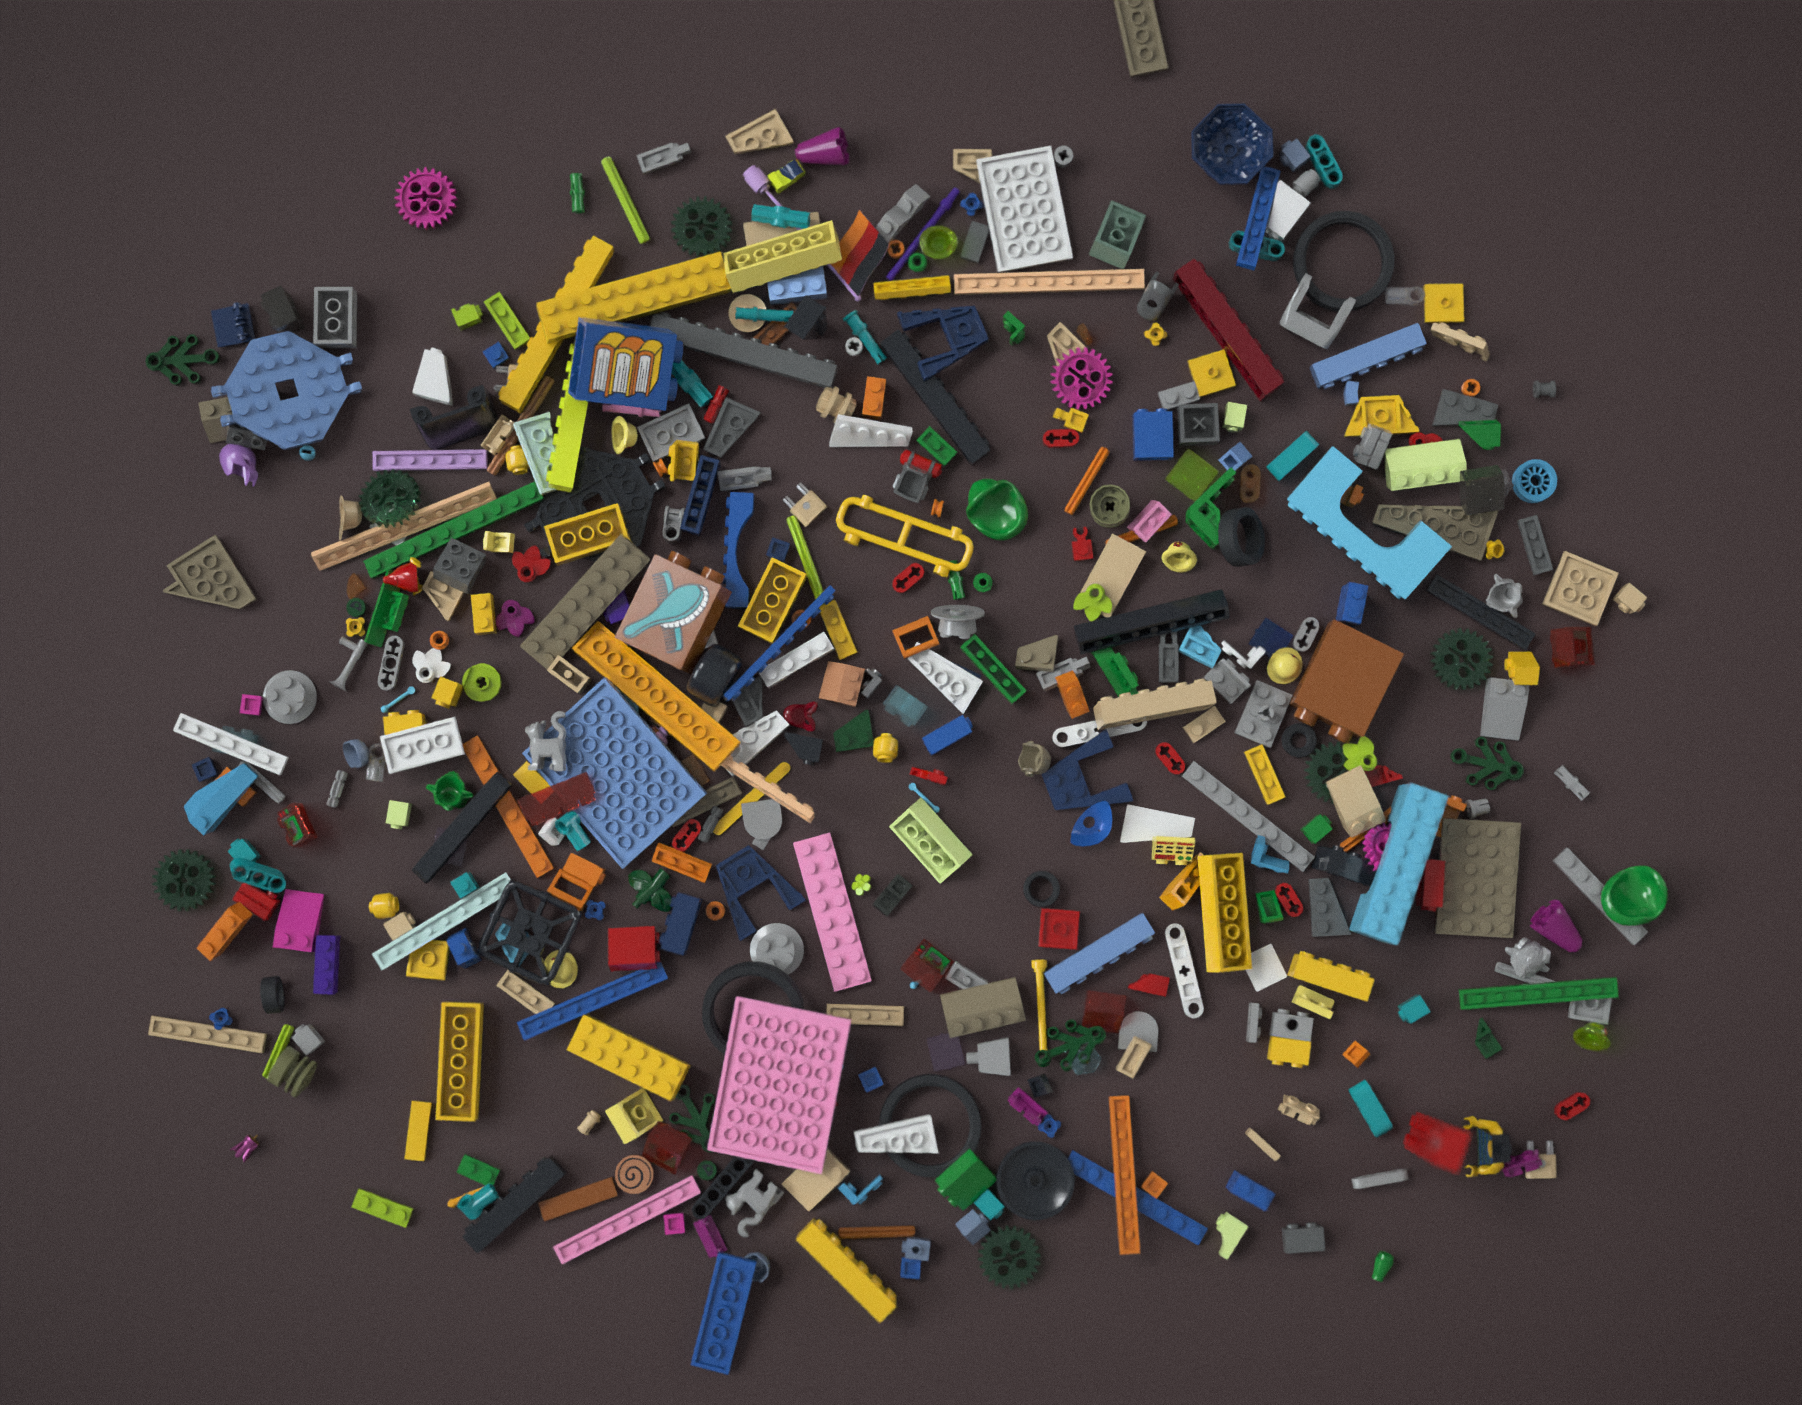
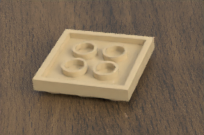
[1542,551,1618,626]

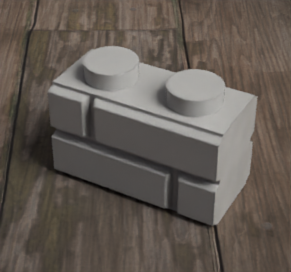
[1353,423,1393,469]

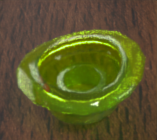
[920,226,957,259]
[1573,1022,1611,1051]

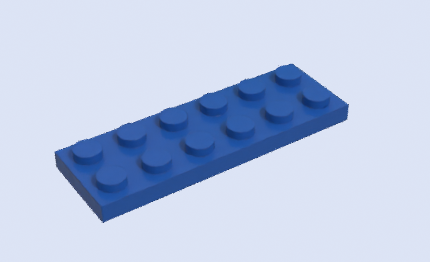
[691,1252,757,1375]

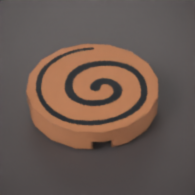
[615,1155,654,1194]

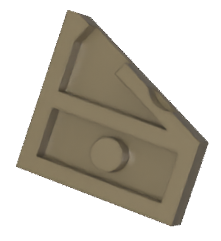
[1015,635,1058,672]

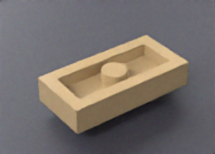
[1183,706,1226,743]

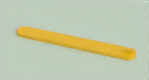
[713,762,790,835]

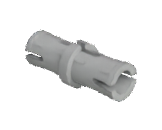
[1554,765,1590,801]

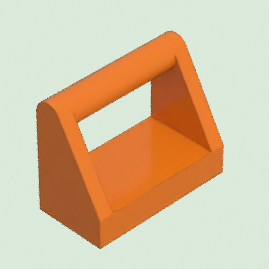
[892,616,940,659]
[547,868,594,912]

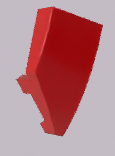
[1364,765,1403,787]
[1128,973,1170,997]

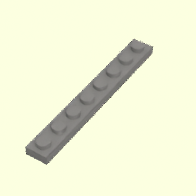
[1182,761,1314,872]

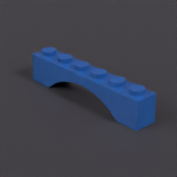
[723,492,754,609]

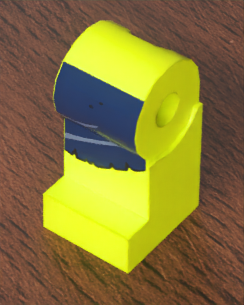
[768,159,806,194]

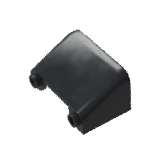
[409,384,498,450]

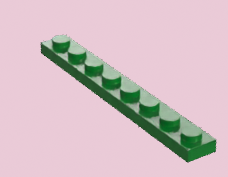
[1459,977,1618,1010]

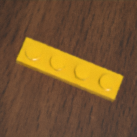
[873,276,951,300]

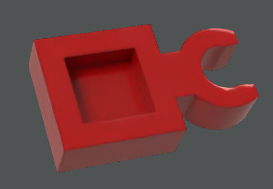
[1072,527,1093,561]

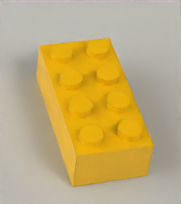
[544,503,631,566]
[738,557,807,644]
[1287,951,1374,1001]

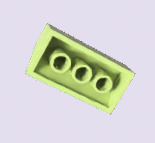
[1384,439,1467,491]
[889,798,972,883]

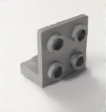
[1203,659,1251,704]

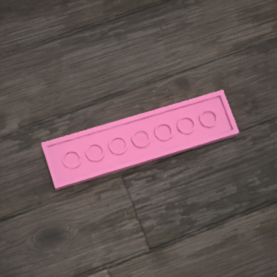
[793,833,872,992]

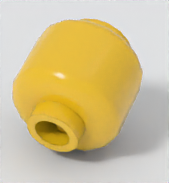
[505,445,530,475]
[873,733,899,763]
[369,893,399,919]

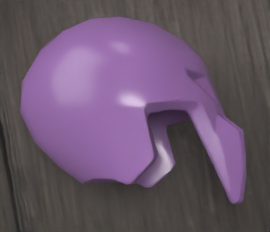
[219,444,258,486]

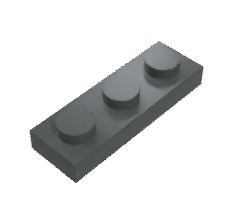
[1517,515,1553,576]

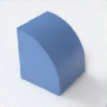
[1219,442,1252,471]

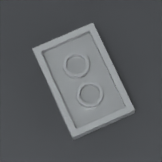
[637,404,705,462]

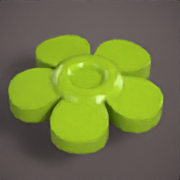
[852,874,871,896]

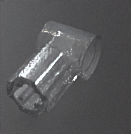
[1385,286,1425,307]
[365,743,386,782]

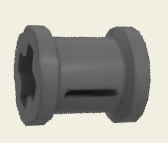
[1533,381,1556,398]

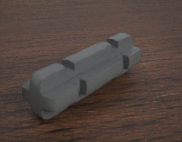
[698,806,723,843]

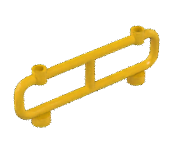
[836,495,974,578]

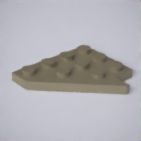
[163,535,257,610]

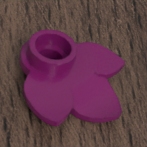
[496,600,535,637]

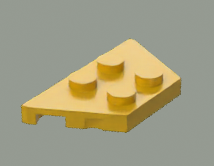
[1345,395,1419,437]

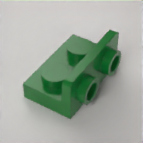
[1003,311,1025,346]

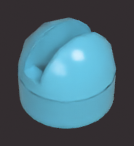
[299,445,316,461]

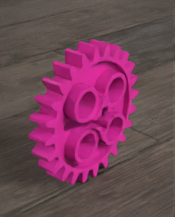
[394,167,457,230]
[1050,347,1113,409]
[1362,823,1392,871]

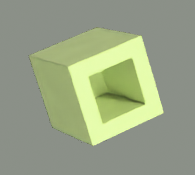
[1222,402,1247,433]
[386,800,412,829]

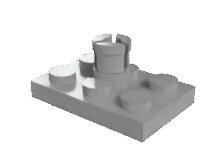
[1235,680,1292,748]

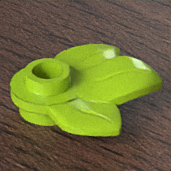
[1074,584,1112,621]
[1343,736,1377,771]

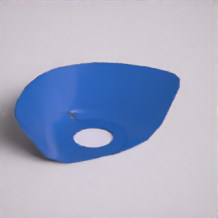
[1070,801,1113,846]

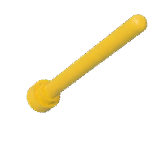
[1031,959,1047,1051]

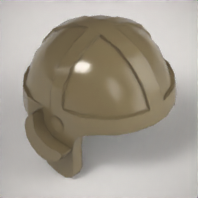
[1018,741,1051,777]

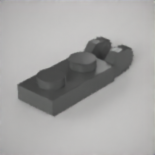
[1159,631,1178,683]

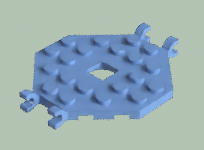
[211,331,362,450]

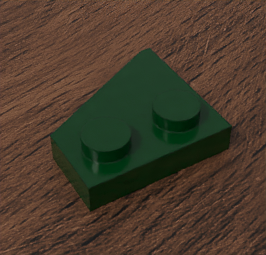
[833,710,874,752]

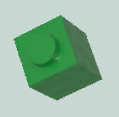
[1300,814,1332,844]

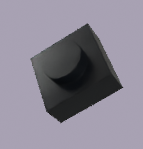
[1027,1073,1052,1098]

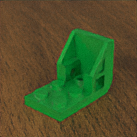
[1186,467,1236,550]

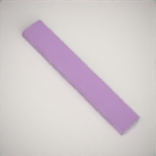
[373,450,488,471]

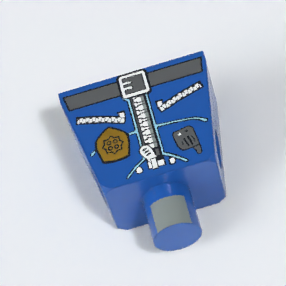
[446,927,482,969]

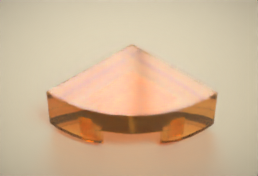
[1076,323,1093,346]
[347,573,367,599]

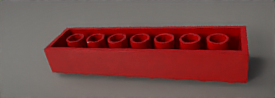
[1403,1111,1471,1172]

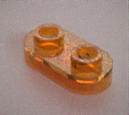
[1240,464,1261,503]

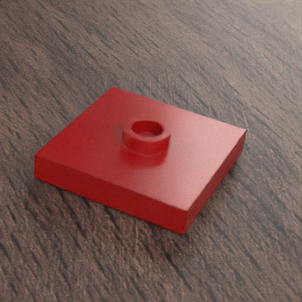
[1038,908,1080,950]

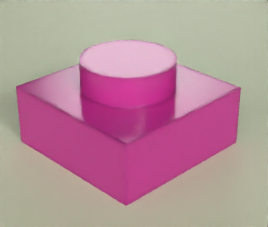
[240,694,263,716]
[664,1213,685,1235]

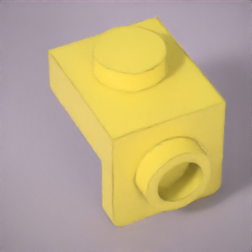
[483,531,515,553]

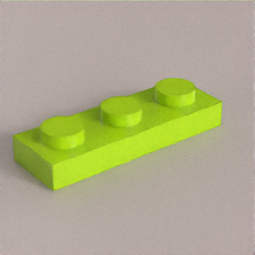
[484,292,530,350]
[352,1188,414,1228]

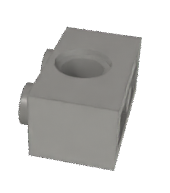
[1269,1009,1314,1041]

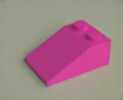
[273,889,324,952]

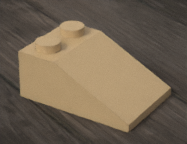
[1326,765,1386,838]
[782,1147,850,1211]

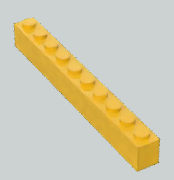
[498,236,615,414]

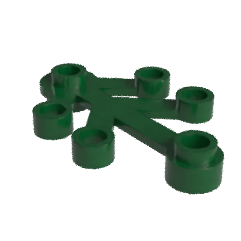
[145,334,220,386]
[1450,737,1524,790]
[1035,1019,1106,1072]
[669,1084,715,1153]

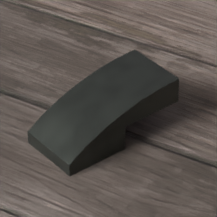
[872,874,913,917]

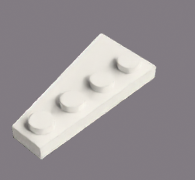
[829,414,912,447]
[907,642,983,714]
[727,711,790,776]
[854,1114,938,1153]

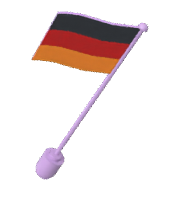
[743,165,889,302]

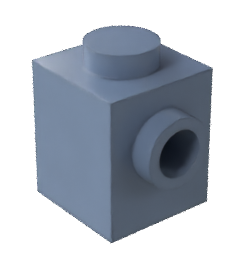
[1279,139,1311,172]
[956,1209,990,1245]
[902,1237,930,1261]

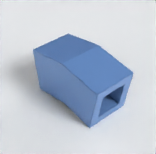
[1343,380,1359,406]

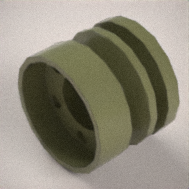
[1090,484,1130,528]
[267,1046,318,1098]

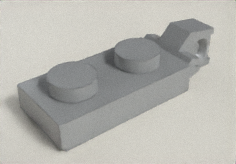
[637,143,691,175]
[718,467,772,491]
[1036,657,1090,692]

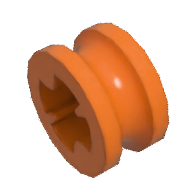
[887,240,904,259]
[1461,379,1480,397]
[653,458,668,478]
[931,499,944,518]

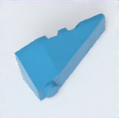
[184,763,259,835]

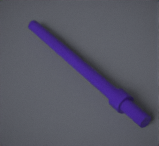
[886,187,960,281]

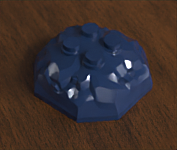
[1191,103,1273,185]

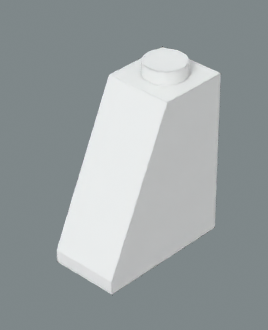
[1266,180,1311,242]
[412,348,453,406]

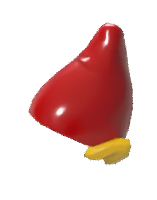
[383,557,423,596]

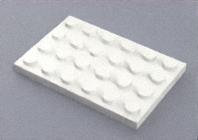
[976,146,1073,273]

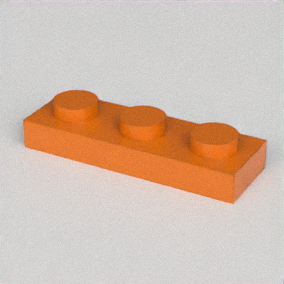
[652,843,712,883]

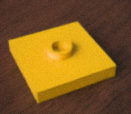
[1424,284,1464,323]
[1188,349,1236,397]
[406,940,450,981]

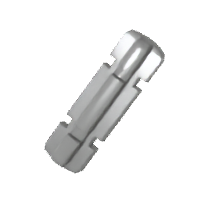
[326,770,348,808]

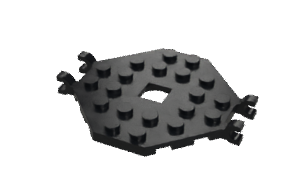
[524,447,667,562]

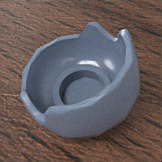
[343,739,370,768]
[744,1252,771,1283]

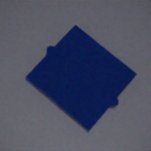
[1248,617,1293,658]

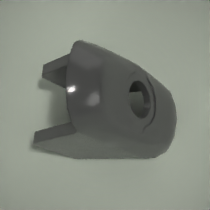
[1137,271,1179,321]

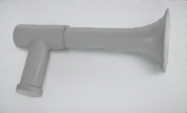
[329,636,368,692]

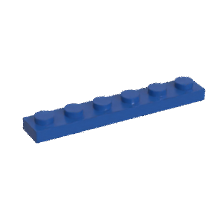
[1236,166,1280,271]

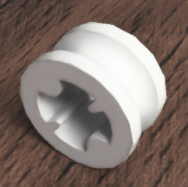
[845,337,863,356]

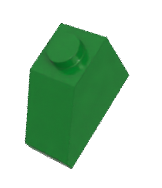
[1458,420,1501,450]

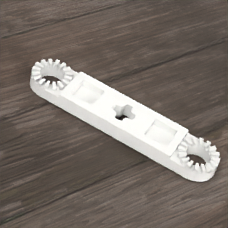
[1052,720,1147,747]
[1165,923,1203,1018]

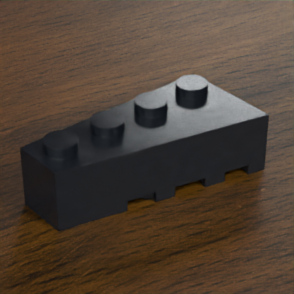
[1311,845,1377,887]

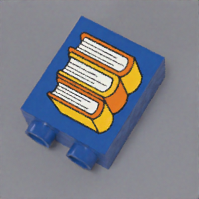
[568,317,683,411]

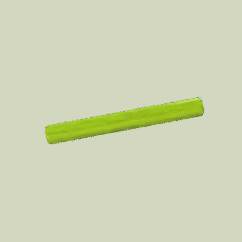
[601,157,650,244]
[787,515,825,605]

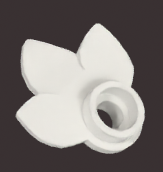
[413,648,451,683]

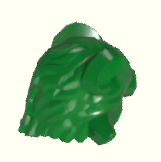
[426,771,473,811]

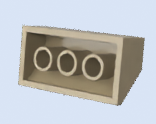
[198,391,280,444]
[940,977,1026,1038]

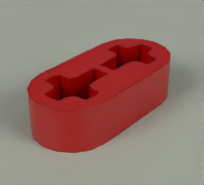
[1043,429,1079,448]
[892,563,924,593]
[1155,742,1185,775]
[672,819,702,852]
[1275,883,1303,917]
[1554,1092,1590,1120]

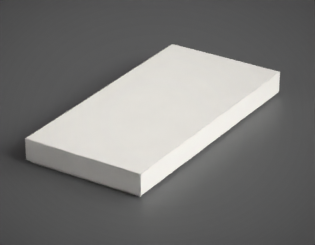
[380,717,465,774]

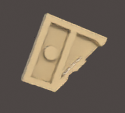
[953,149,992,183]
[1047,322,1085,366]
[422,571,464,621]

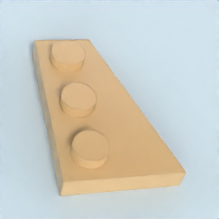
[726,109,794,154]
[1431,322,1490,361]

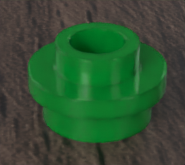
[908,253,927,272]
[973,573,992,592]

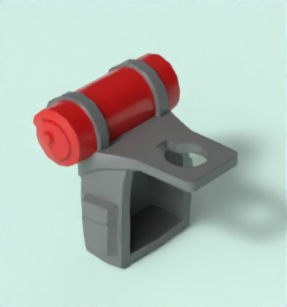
[893,449,942,503]

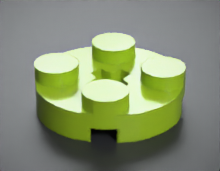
[462,663,502,702]

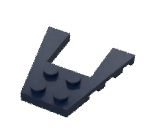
[897,306,989,381]
[1041,729,1133,810]
[716,845,806,941]

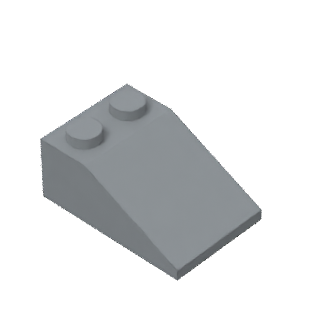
[1480,678,1529,741]

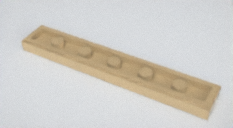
[148,1015,267,1053]

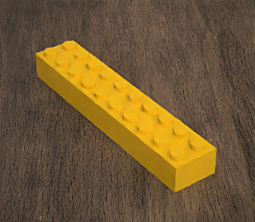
[536,252,731,344]

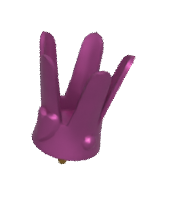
[230,1134,259,1163]

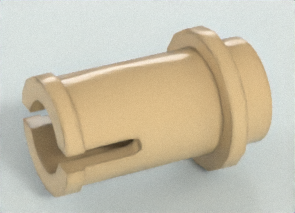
[577,1110,601,1136]

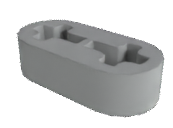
[1293,617,1319,652]

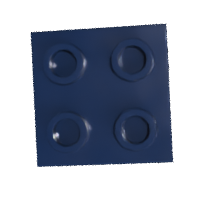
[211,302,255,348]

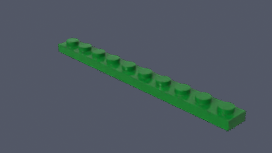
[363,481,545,579]

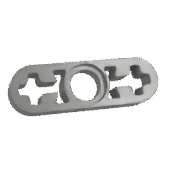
[378,636,405,691]
[1352,1169,1409,1189]

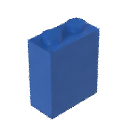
[1133,409,1174,461]
[1335,582,1368,628]
[922,715,973,756]
[1226,1170,1275,1211]

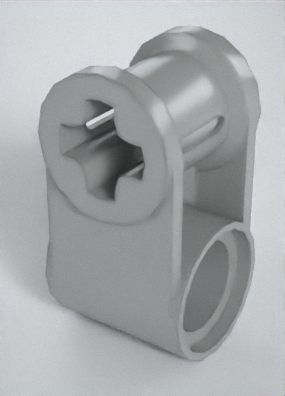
[663,506,685,544]

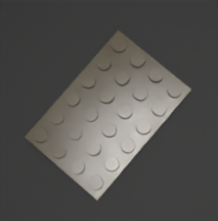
[1435,818,1521,938]

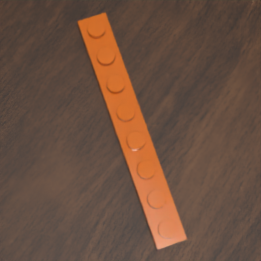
[463,735,554,878]
[1109,1096,1140,1255]

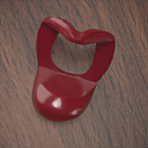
[783,701,818,732]

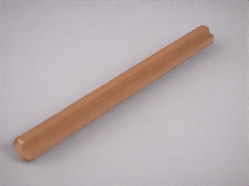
[487,376,554,476]

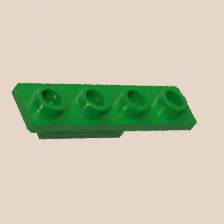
[364,570,409,647]
[1091,647,1139,697]

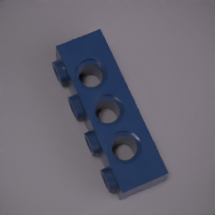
[680,455,721,536]

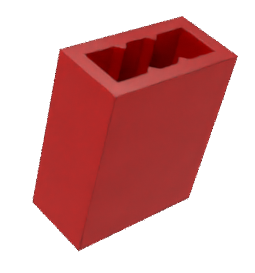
[1416,860,1445,911]
[608,926,660,971]

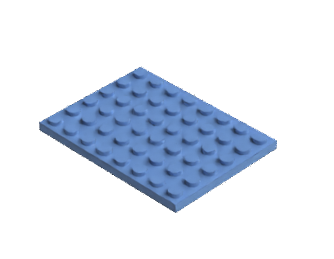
[522,677,707,869]

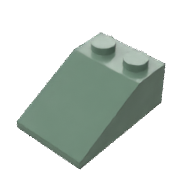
[1089,200,1146,270]

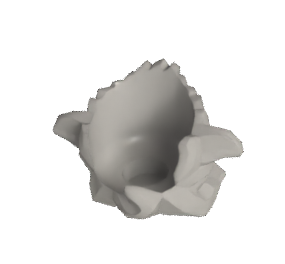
[1486,574,1523,618]
[1505,937,1551,978]

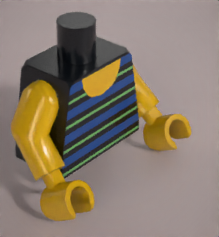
[1463,1116,1512,1177]

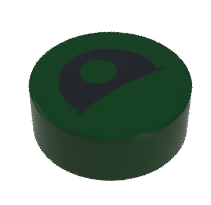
[346,598,367,617]
[697,1160,717,1180]

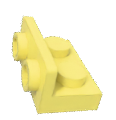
[1292,985,1334,1019]

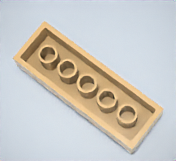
[1093,679,1217,730]

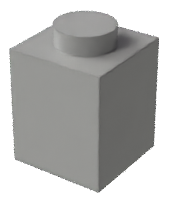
[292,1024,325,1055]

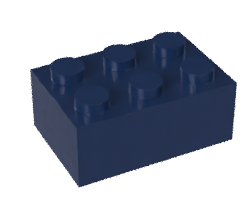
[659,892,703,955]

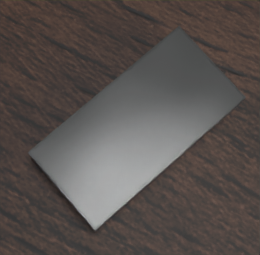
[960,221,989,263]

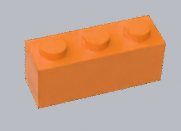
[196,902,253,961]

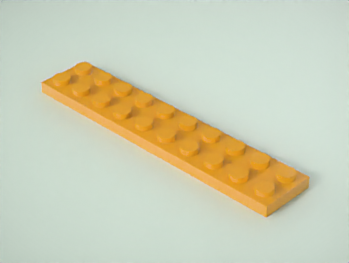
[572,621,740,772]

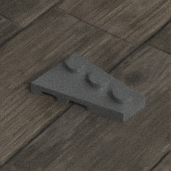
[1432,389,1499,426]
[703,398,761,458]
[1308,878,1351,937]

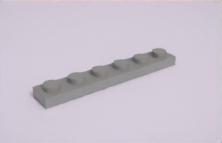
[1552,848,1648,945]

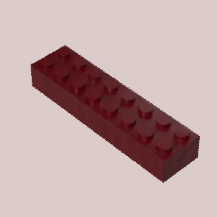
[1172,258,1284,402]

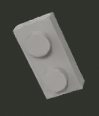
[1158,381,1200,410]
[945,961,988,989]
[1246,1002,1262,1043]

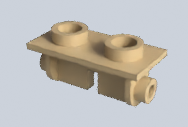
[480,414,515,455]
[1278,1094,1320,1125]

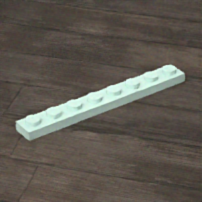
[372,873,512,970]

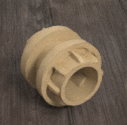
[816,386,857,423]

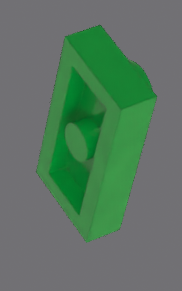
[916,426,957,467]
[457,1154,500,1186]

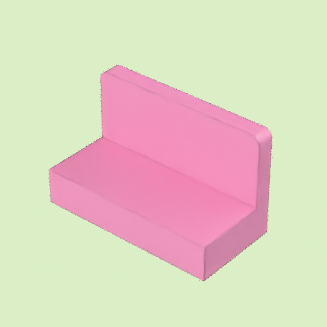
[1127,500,1172,542]

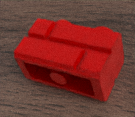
[232,883,280,921]

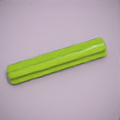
[262,1024,294,1078]

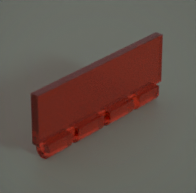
[517,771,596,826]

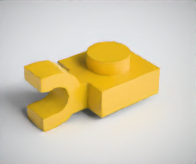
[1053,408,1089,433]

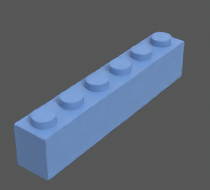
[1309,323,1427,390]
[1044,913,1155,994]

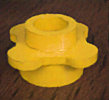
[1144,323,1167,346]
[1486,539,1504,559]
[346,617,366,637]

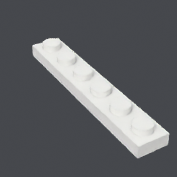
[173,713,289,775]

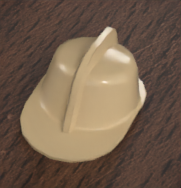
[339,495,362,541]

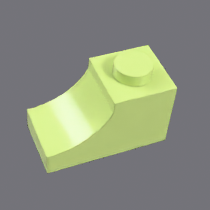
[1216,1212,1248,1260]

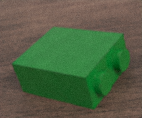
[935,1149,997,1211]

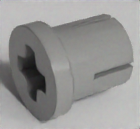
[1054,146,1073,167]
[1465,798,1490,819]

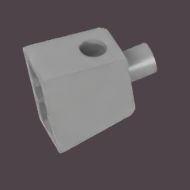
[966,1037,1010,1076]

